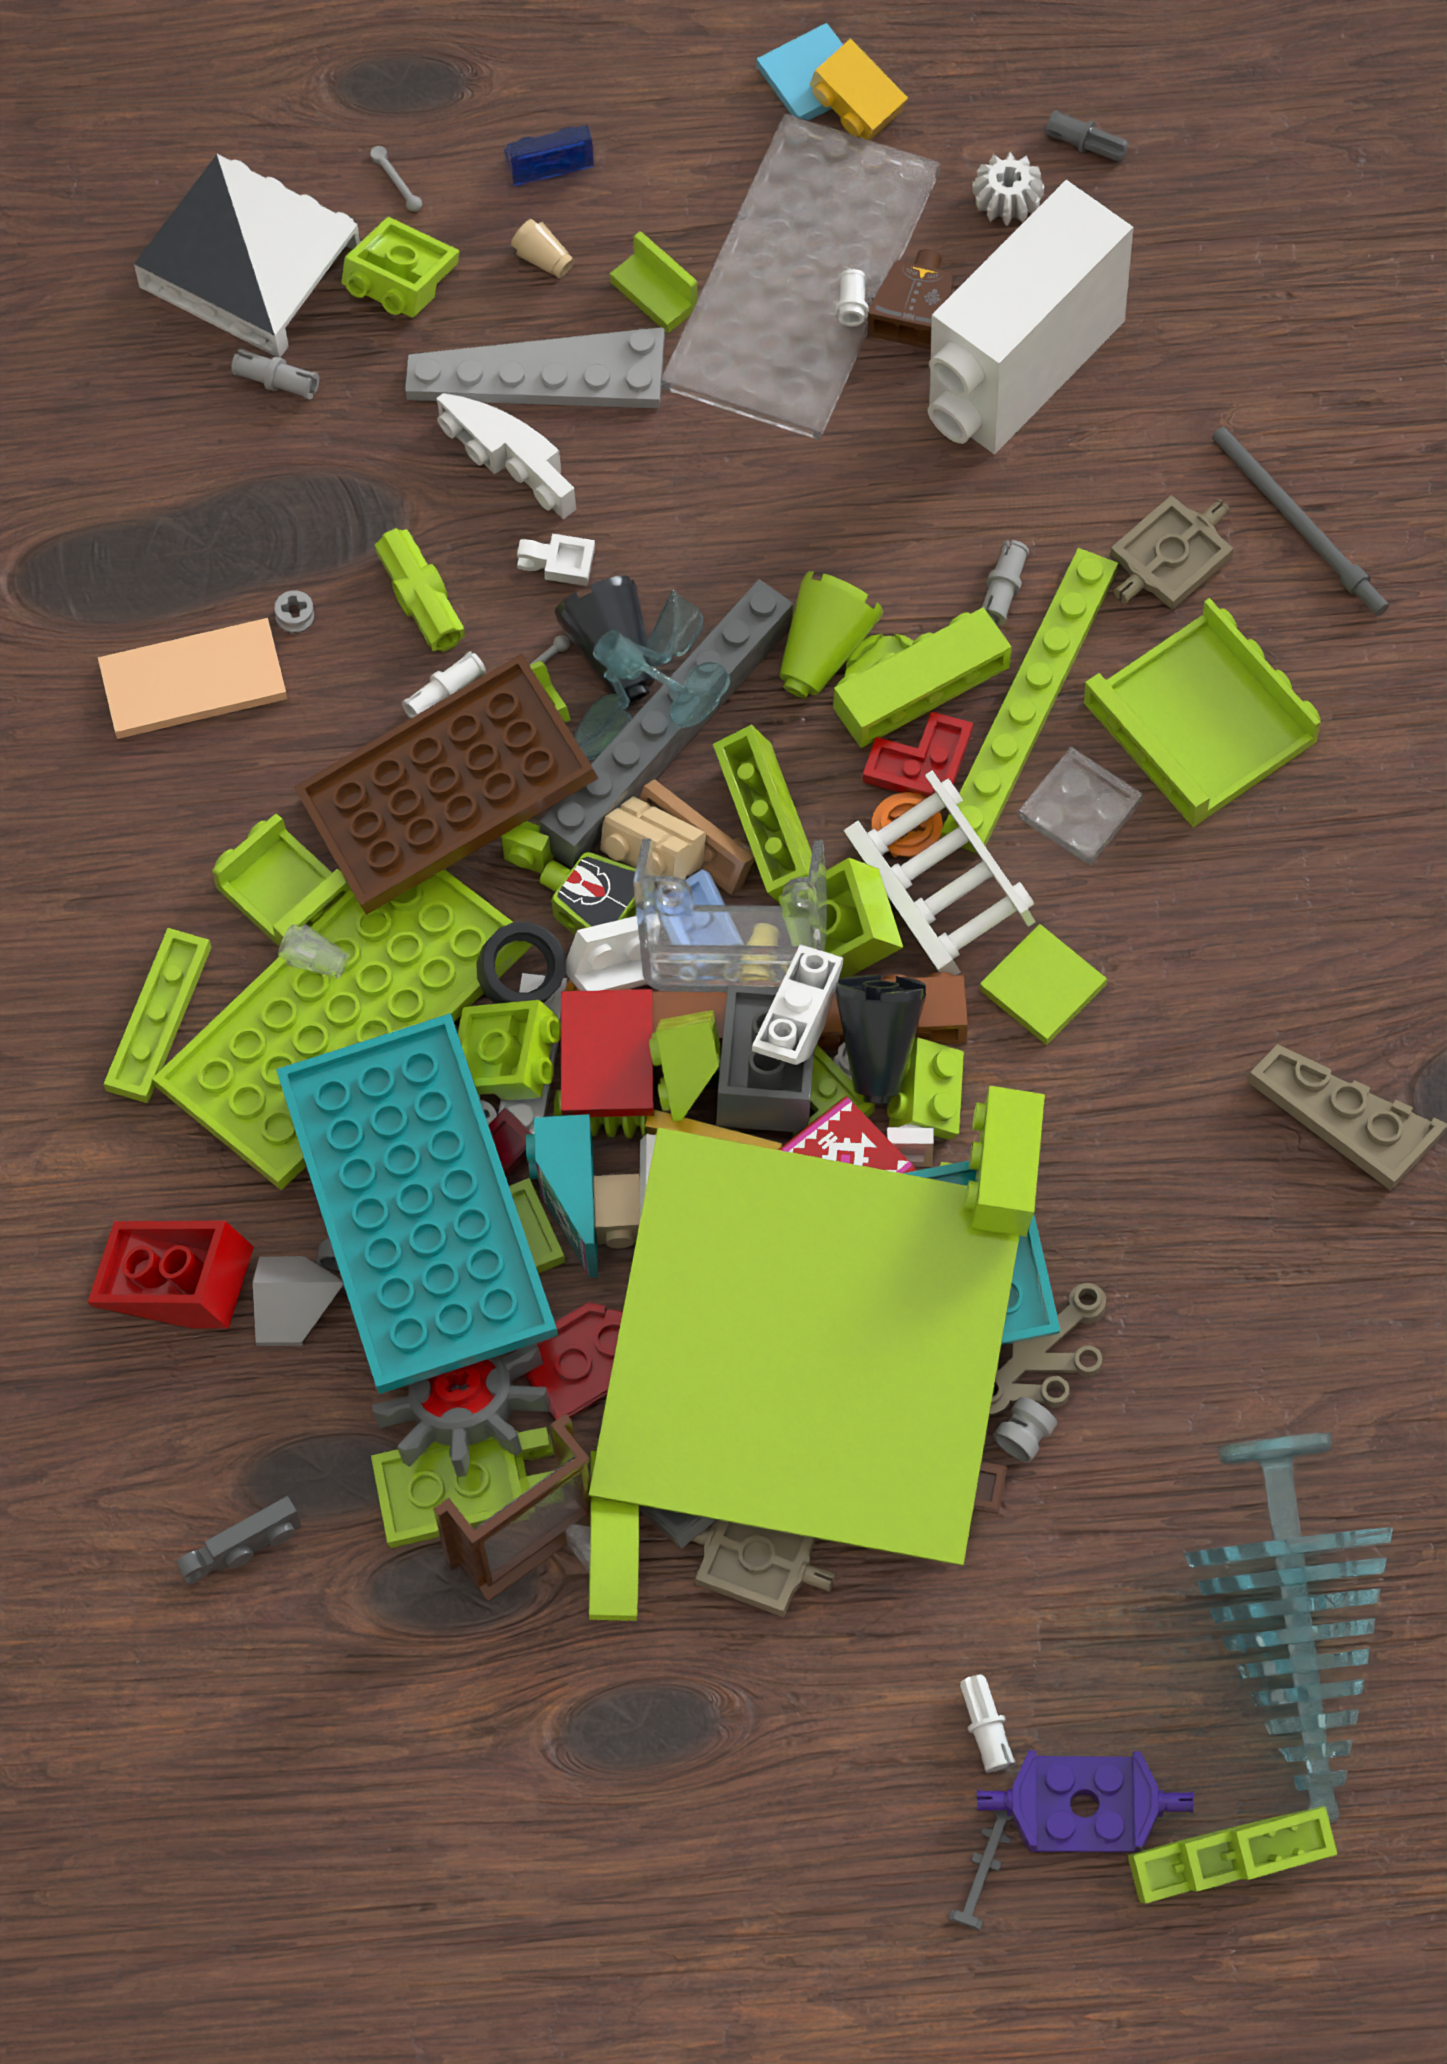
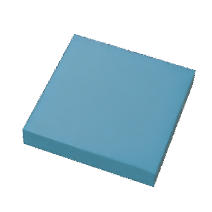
[756,23,843,125]

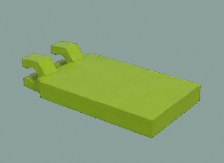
[371,1427,563,1548]

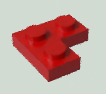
[863,711,973,798]

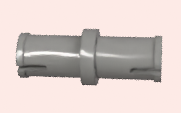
[231,348,319,400]
[982,540,1029,626]

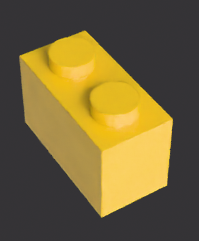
[809,38,908,144]

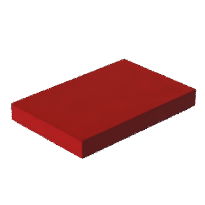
[561,989,654,1117]

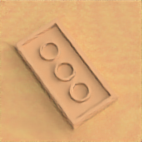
[98,618,288,739]

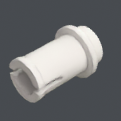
[835,269,869,326]

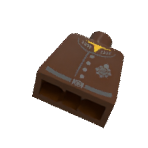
[868,249,952,350]

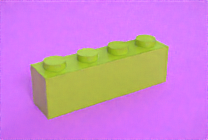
[833,607,1012,748]
[713,725,820,904]

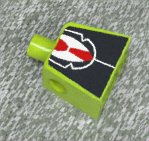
[540,852,652,935]

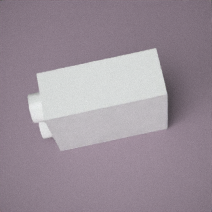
[928,180,1133,455]

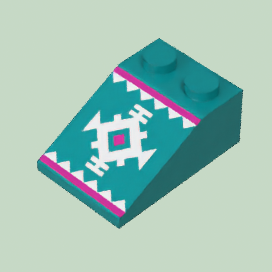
[526,1115,599,1278]

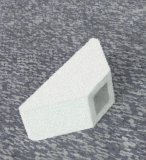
[752,944,843,1065]

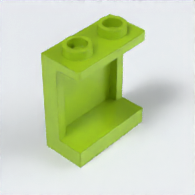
[212,814,351,952]

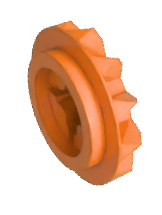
[872,792,943,859]

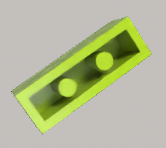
[964,1086,1045,1237]

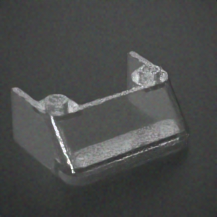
[633,839,827,992]

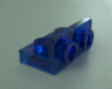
[504,125,594,186]

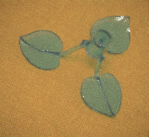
[574,591,730,760]

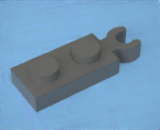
[176,1496,301,1586]

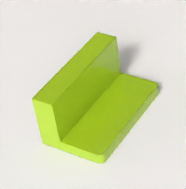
[610,231,699,333]

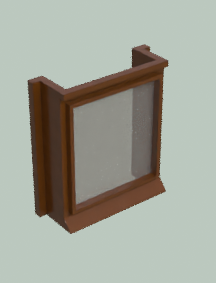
[433,1414,591,1602]

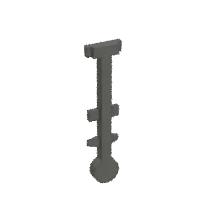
[948,1810,1013,1931]

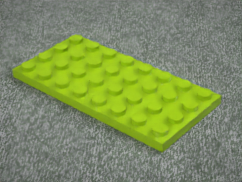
[152,869,533,1190]

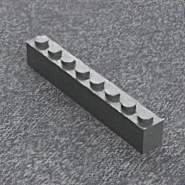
[539,579,794,869]

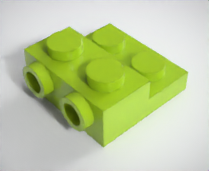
[341,217,460,318]
[458,1000,561,1101]

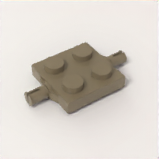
[1110,495,1234,610]
[691,1520,836,1617]

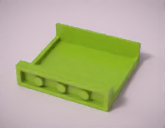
[1084,598,1321,827]

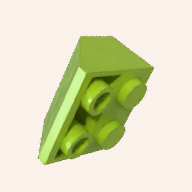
[649,1010,722,1122]

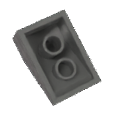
[716,984,814,1132]

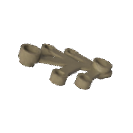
[989,1283,1106,1416]

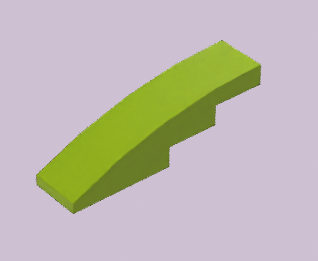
[1128,1806,1337,1904]

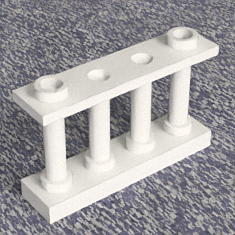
[844,770,1035,976]

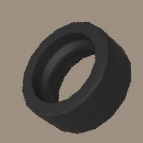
[476,922,566,1004]

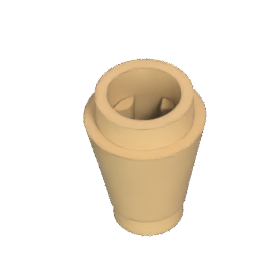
[511,219,575,279]

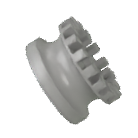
[274,590,314,634]

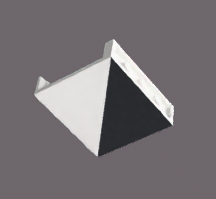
[134,154,360,358]

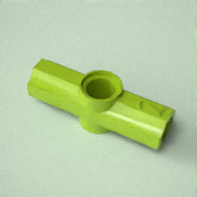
[374,528,466,652]

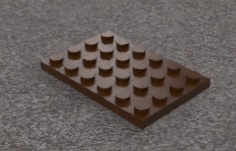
[294,653,599,915]

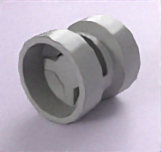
[993,1397,1057,1463]

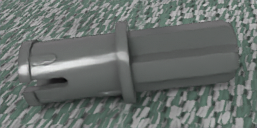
[1045,110,1129,162]

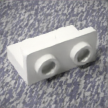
[565,913,659,991]

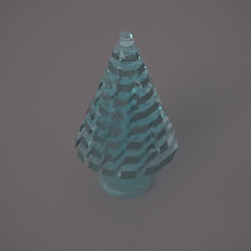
[1182,1433,1393,1823]

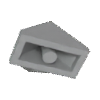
[253,1256,344,1346]

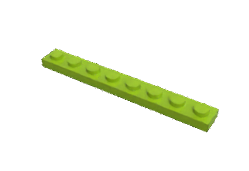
[941,548,1118,854]

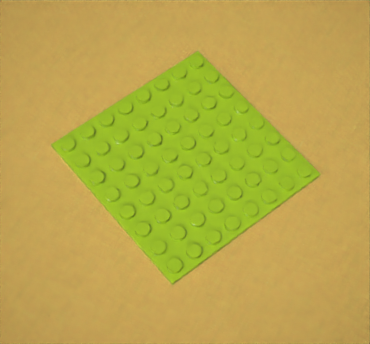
[588,1127,1019,1566]

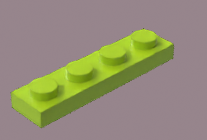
[104,928,212,1103]

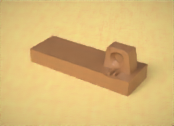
[639,779,755,895]

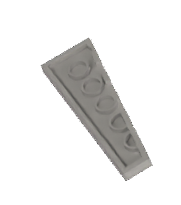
[405,328,665,408]

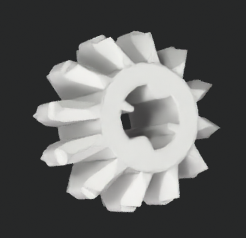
[973,152,1044,226]

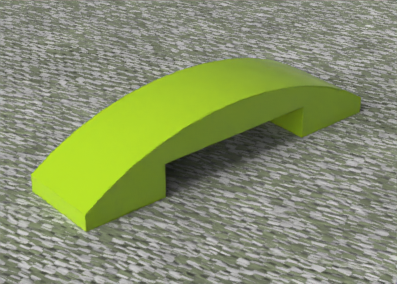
[589,1451,639,1621]

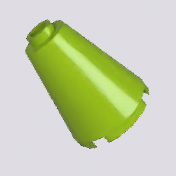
[779,571,883,699]

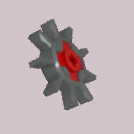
[372,1343,551,1477]

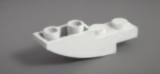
[437,393,576,520]

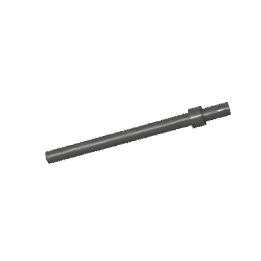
[1212,427,1390,616]

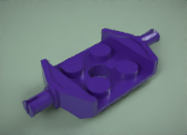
[977,1751,1194,1853]

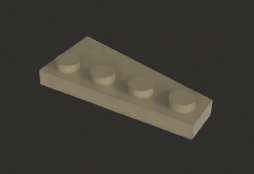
[1247,1044,1447,1191]

